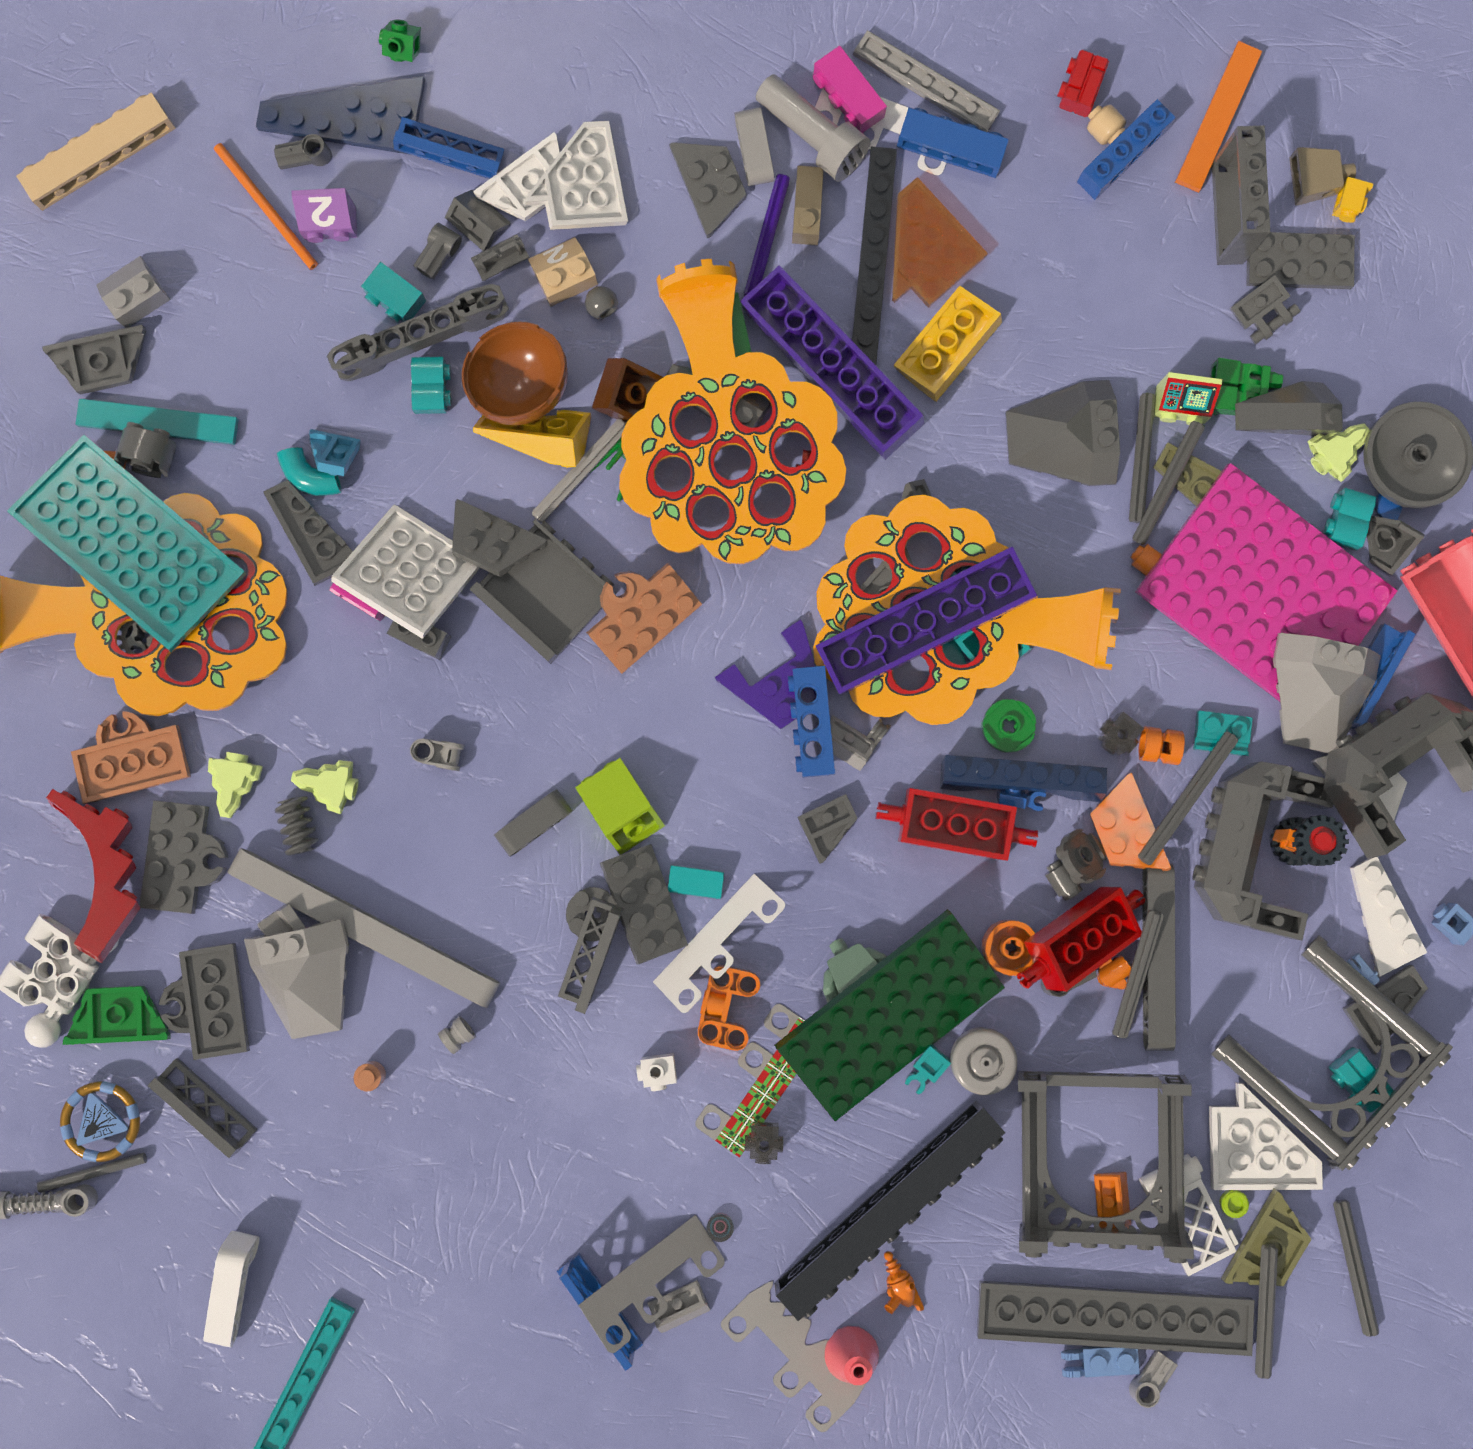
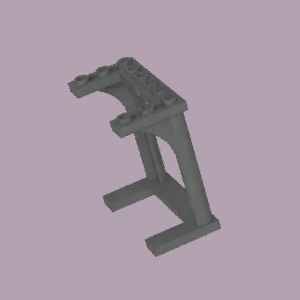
[1018,1071,1194,1263]

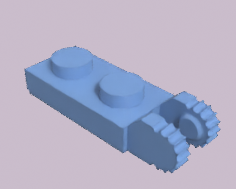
[1061,1346,1140,1378]

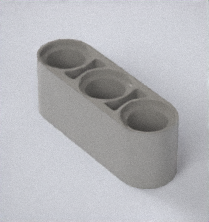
[735,108,774,186]

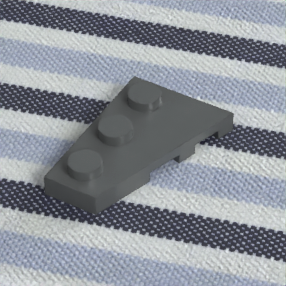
[1342,965,1428,1055]

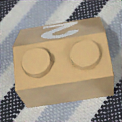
[528,237,598,307]

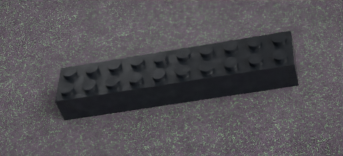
[774,1101,1005,1321]

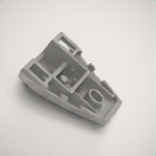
[1273,633,1381,753]
[244,918,349,1039]

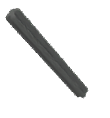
[1129,393,1155,523]
[1132,421,1205,545]
[1112,910,1164,1039]
[1333,1199,1379,1337]
[1255,1244,1278,1379]

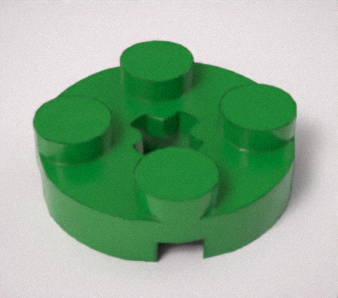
[981,699,1036,753]

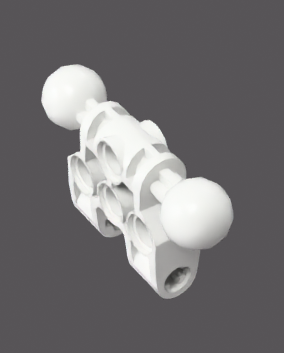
[0,914,120,1048]

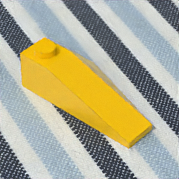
[473,410,591,468]

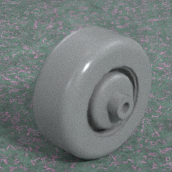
[950,1027,1017,1095]

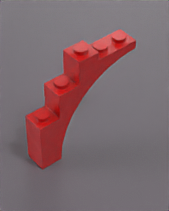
[46,789,141,963]

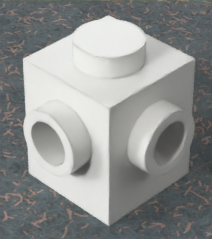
[636,1053,677,1091]

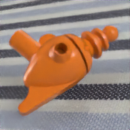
[884,1251,924,1314]

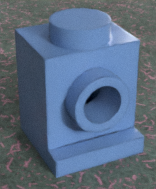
[1431,903,1473,946]

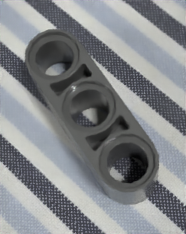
[494,789,573,857]

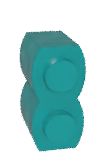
[411,357,452,414]
[1324,488,1376,550]

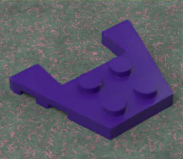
[715,619,817,730]

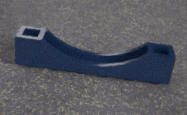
[940,755,1107,802]

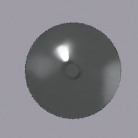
[1363,402,1473,509]

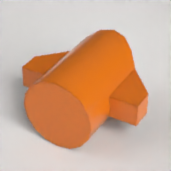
[1097,955,1131,990]

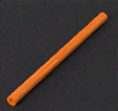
[214,143,318,270]

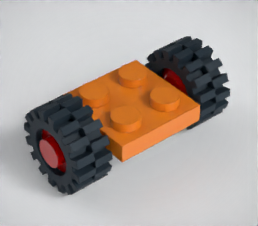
[1270,815,1349,866]

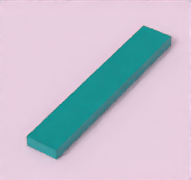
[75,399,239,445]
[253,1297,356,1449]

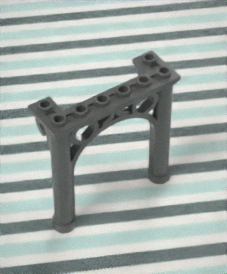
[1211,935,1453,1171]

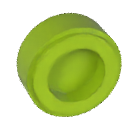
[1219,1190,1249,1218]

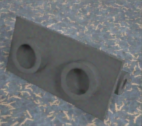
[471,234,529,281]

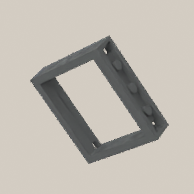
[1212,125,1270,265]

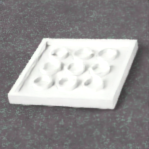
[331,504,480,639]

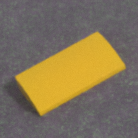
[894,286,1002,402]

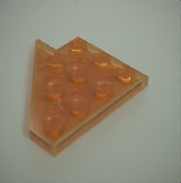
[892,177,988,308]

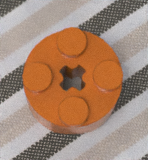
[982,920,1035,976]

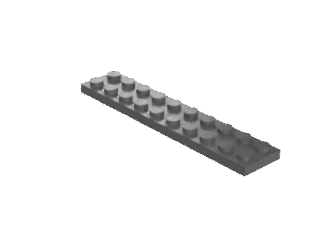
[977,1280,1255,1356]

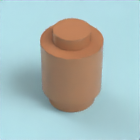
[353,1061,386,1092]

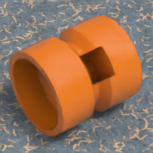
[1138,726,1185,765]

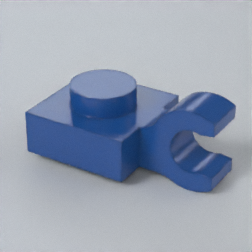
[996,789,1046,811]

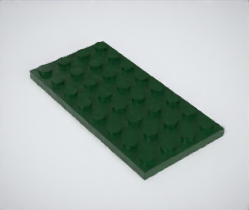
[774,909,1005,1121]

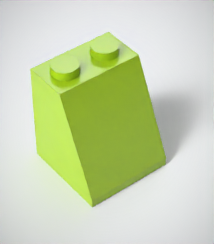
[575,758,665,855]

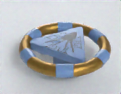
[60,1081,140,1162]

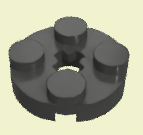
[1056,829,1106,884]
[566,887,619,941]

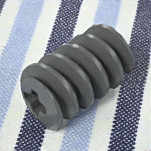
[275,796,319,855]

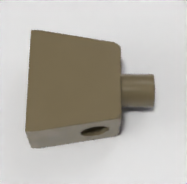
[1289,147,1356,206]

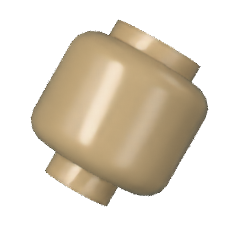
[1087,104,1126,145]

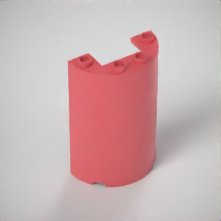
[1400,529,1473,697]

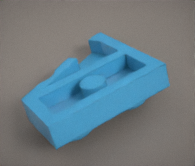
[309,429,360,476]

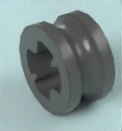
[866,718,891,745]

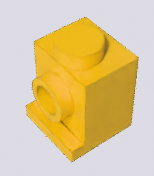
[1332,177,1373,223]

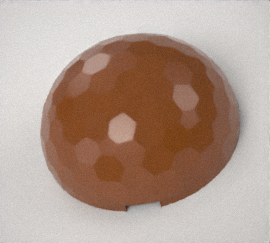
[462,322,568,426]

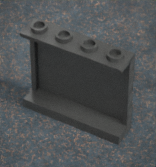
[470,519,615,664]

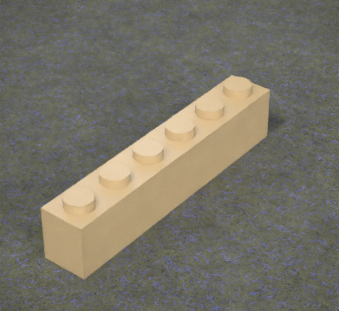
[16,93,176,211]

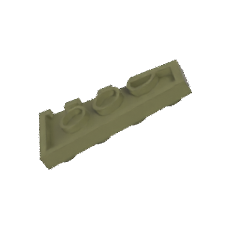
[1153,442,1222,506]

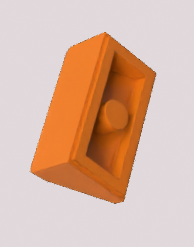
[1094,1172,1131,1228]

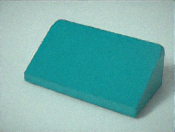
[668,865,724,899]

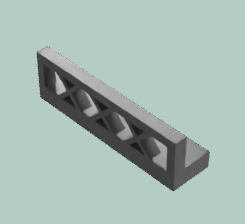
[558,897,624,1014]
[147,1058,258,1158]

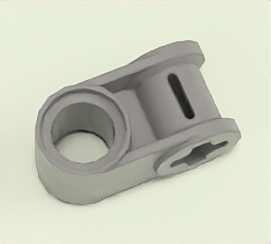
[410,739,465,772]

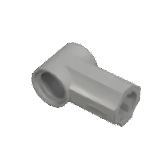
[1129,1350,1178,1408]

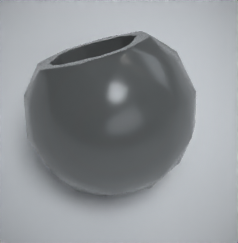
[585,286,618,319]

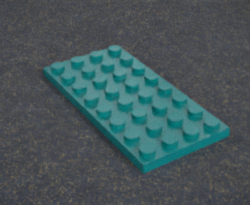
[7,435,246,652]

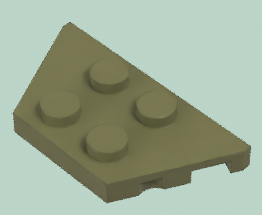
[1221,1188,1311,1286]

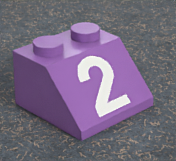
[292,188,357,243]

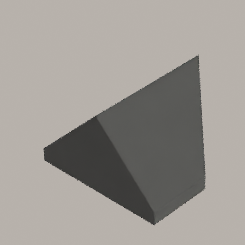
[1367,516,1425,575]

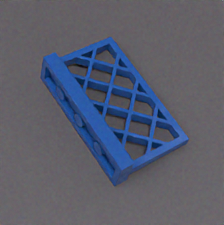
[557,1253,643,1371]

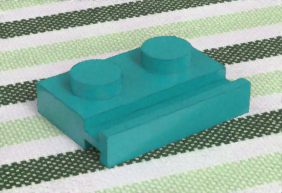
[1193,711,1253,756]

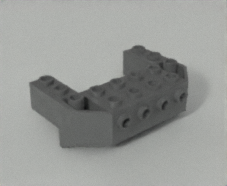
[1324,693,1473,859]
[1192,762,1333,941]

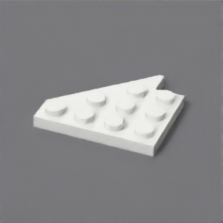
[523,121,628,230]
[1209,1082,1323,1190]

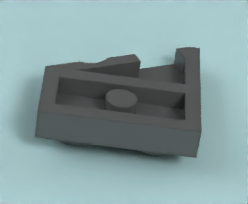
[797,794,857,864]

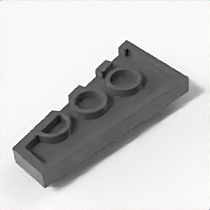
[263,480,353,586]

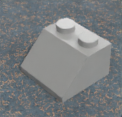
[96,256,170,328]

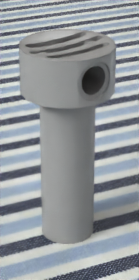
[756,74,870,182]

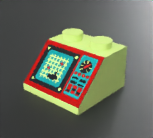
[1154,372,1222,425]

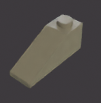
[792,166,823,245]

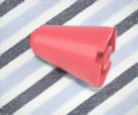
[824,1326,879,1385]

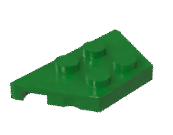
[63,986,171,1045]

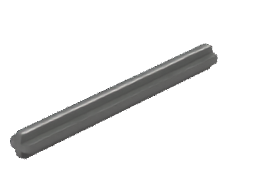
[1138,732,1238,865]

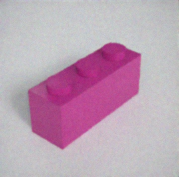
[813,45,887,133]

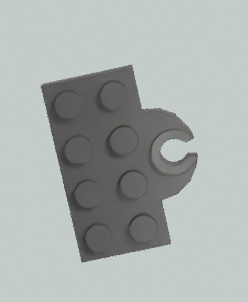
[139,800,228,914]
[159,943,250,1060]

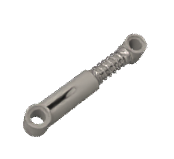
[0,1184,98,1219]

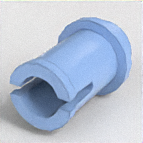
[1346,953,1380,985]

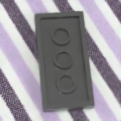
[1246,232,1355,289]
[600,844,688,965]

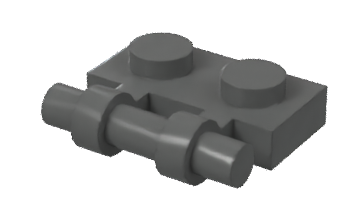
[1230,275,1301,344]

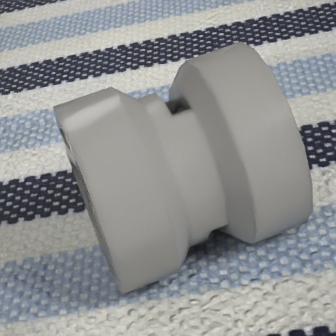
[438,1016,476,1054]

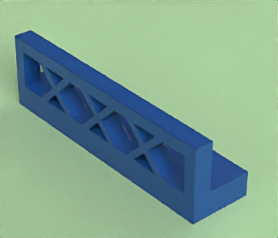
[393,117,504,179]
[1351,623,1416,729]

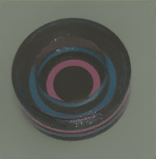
[707,1213,734,1242]

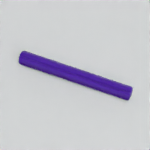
[744,174,790,297]

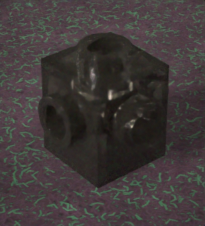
[1098,712,1144,755]
[744,1122,783,1164]

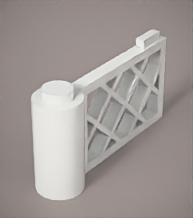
[1139,1154,1238,1276]

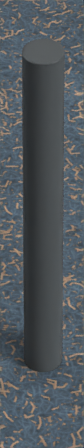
[37,1152,147,1193]

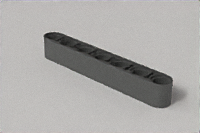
[1142,863,1176,1051]

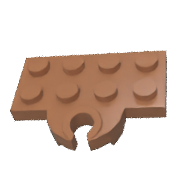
[586,563,702,674]
[71,711,191,804]

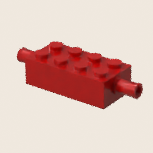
[875,788,1038,861]
[1017,887,1145,992]

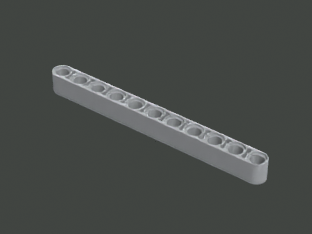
[227,848,500,1008]

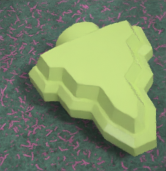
[1307,423,1370,482]
[208,752,263,818]
[291,760,359,814]

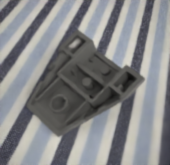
[1005,380,1120,486]

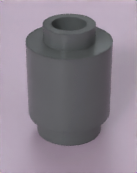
[1045,859,1083,901]

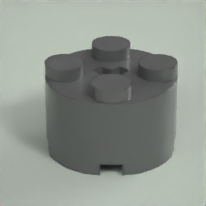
[114,422,177,478]

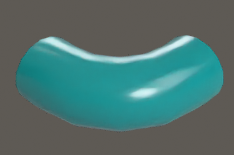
[277,447,342,496]

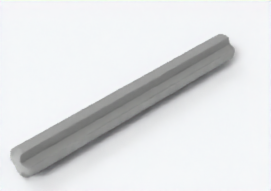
[532,419,626,522]

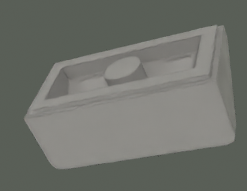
[816,715,877,771]
[648,1280,711,1333]

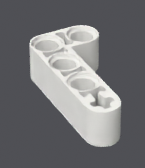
[203,1230,260,1348]

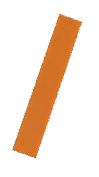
[1175,41,1262,193]

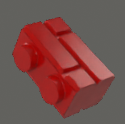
[1057,50,1109,117]

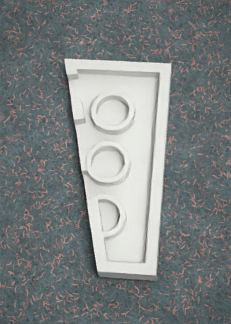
[1350,857,1427,977]

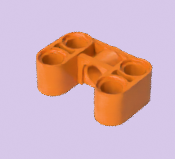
[698,965,760,1051]

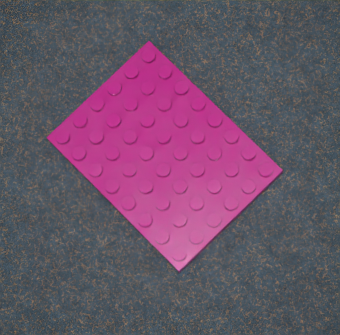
[1135,463,1397,702]

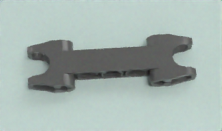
[327,284,509,381]

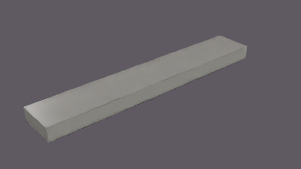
[853,30,1000,132]

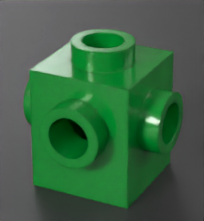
[379,19,421,62]

